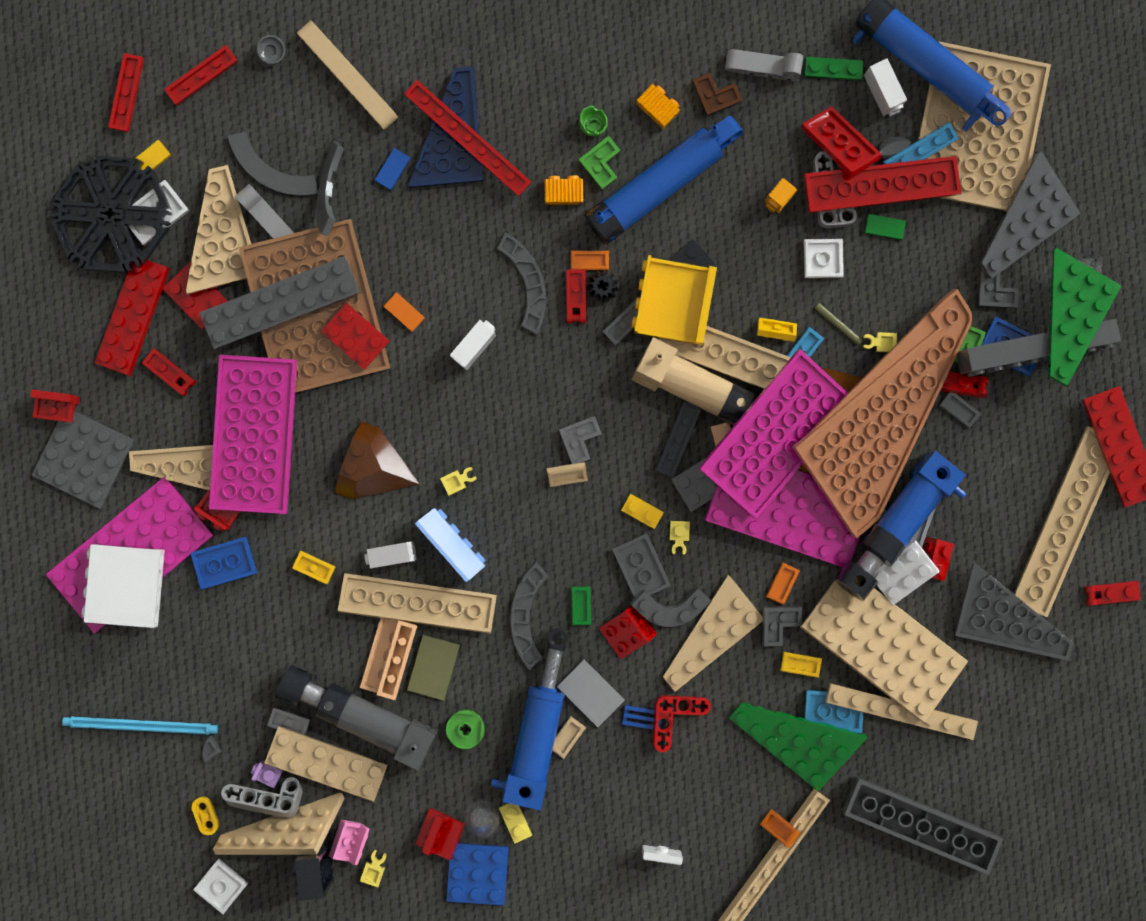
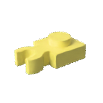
[863,332,897,353]
[440,467,477,496]
[670,521,690,554]
[360,850,387,887]

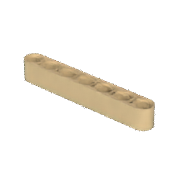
[297,20,398,130]

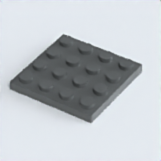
[32,411,135,509]

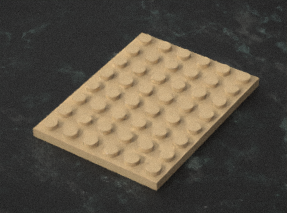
[918,42,1051,211]

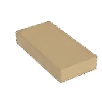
[547,462,588,487]
[553,716,586,759]

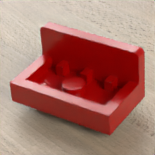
[193,490,241,531]
[922,537,954,581]

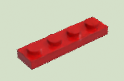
[164,45,238,106]
[108,53,144,133]

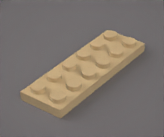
[265,726,388,802]

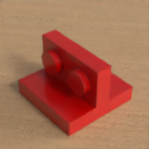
[30,390,80,423]
[416,808,465,860]

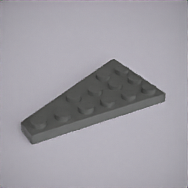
[979,151,1081,279]
[954,563,1074,661]

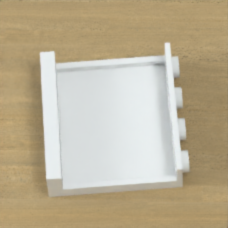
[82,544,165,628]

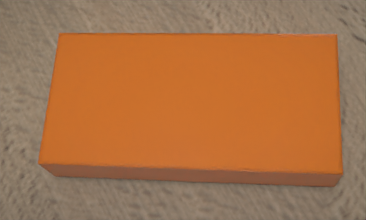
[571,251,609,270]
[384,292,425,332]
[766,562,800,605]
[760,809,801,848]

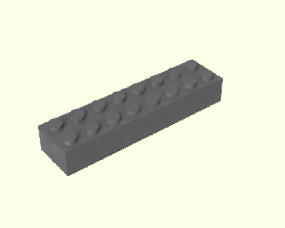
[199,256,361,349]
[957,319,1121,377]
[841,776,1003,875]

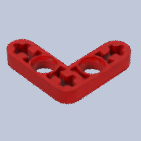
[652,695,711,752]

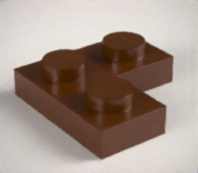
[692,73,743,116]

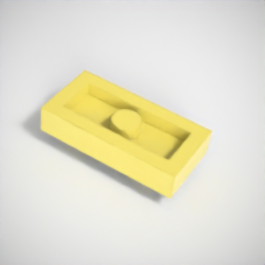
[499,803,532,844]

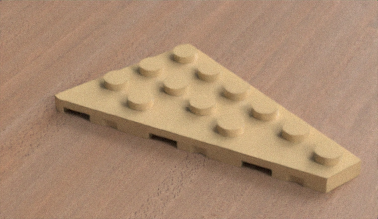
[186,165,251,295]
[213,793,345,855]

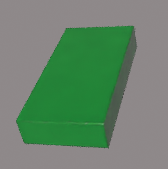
[864,214,906,240]
[571,586,591,625]

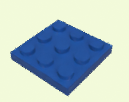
[447,843,509,905]

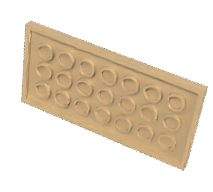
[800,577,968,723]

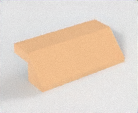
[360,618,417,700]

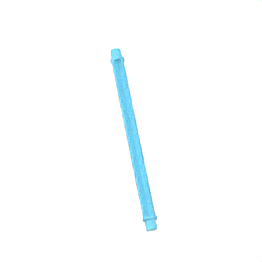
[63,716,218,735]

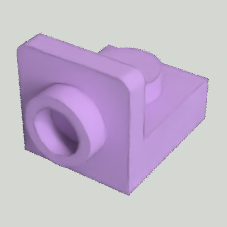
[251,760,283,788]

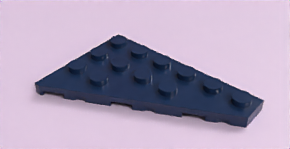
[409,67,484,188]

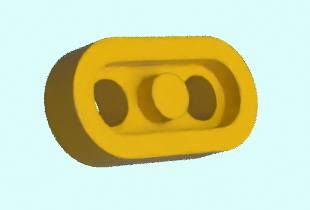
[192,797,219,835]

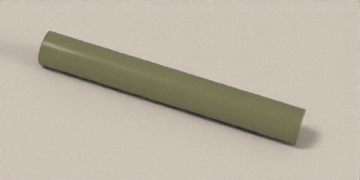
[814,303,863,345]

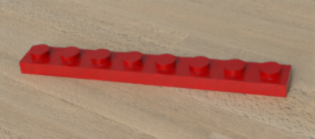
[404,80,532,197]

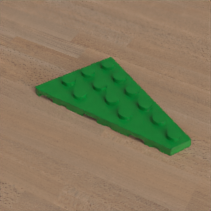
[1048,248,1121,386]
[729,702,867,791]

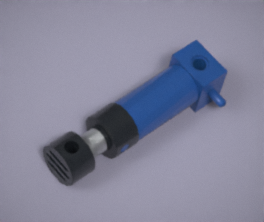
[834,451,966,602]

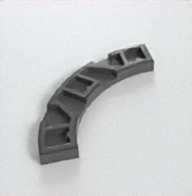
[228,132,318,196]
[316,141,344,236]
[497,232,546,335]
[510,562,549,670]

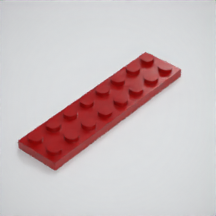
[804,156,962,213]

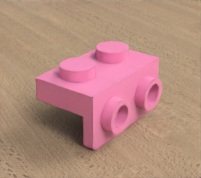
[329,819,369,865]

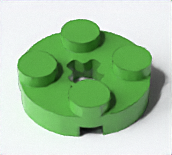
[446,710,485,749]

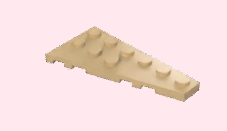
[129,445,213,490]
[663,575,763,692]

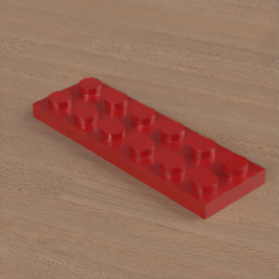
[95,259,170,376]
[1082,386,1146,508]

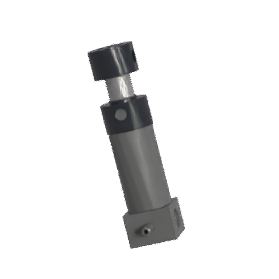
[275,665,438,770]

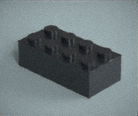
[292,844,334,901]

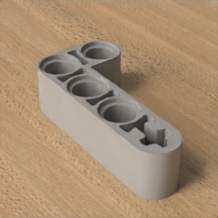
[725,49,803,81]
[813,151,856,228]
[235,184,294,238]
[221,778,303,818]

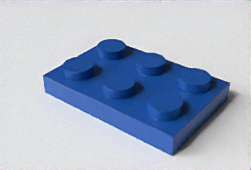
[981,316,1037,377]
[191,537,257,590]

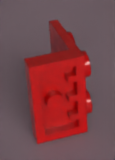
[599,605,657,659]

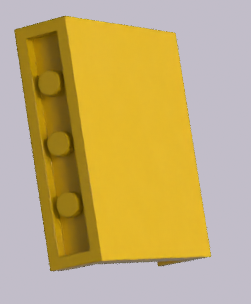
[632,255,717,345]

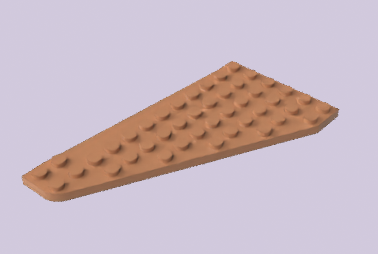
[792,289,972,538]

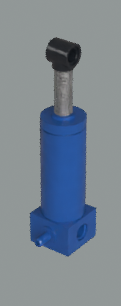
[491,628,568,810]

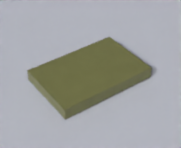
[407,634,460,701]

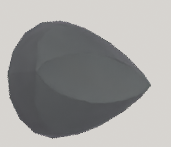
[257,35,285,68]
[878,136,911,161]

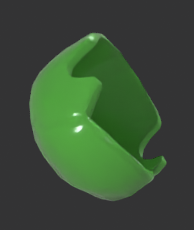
[579,106,608,137]

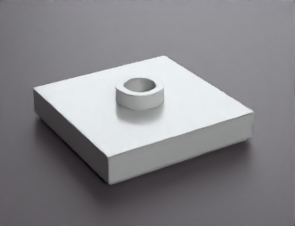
[804,239,843,278]
[642,845,683,865]
[193,859,248,914]

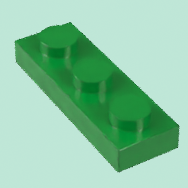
[804,57,863,81]

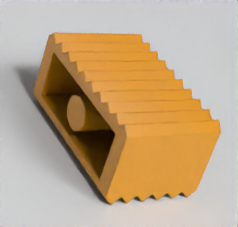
[636,84,680,130]
[545,176,583,205]
[765,178,797,213]

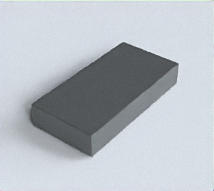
[939,392,981,429]

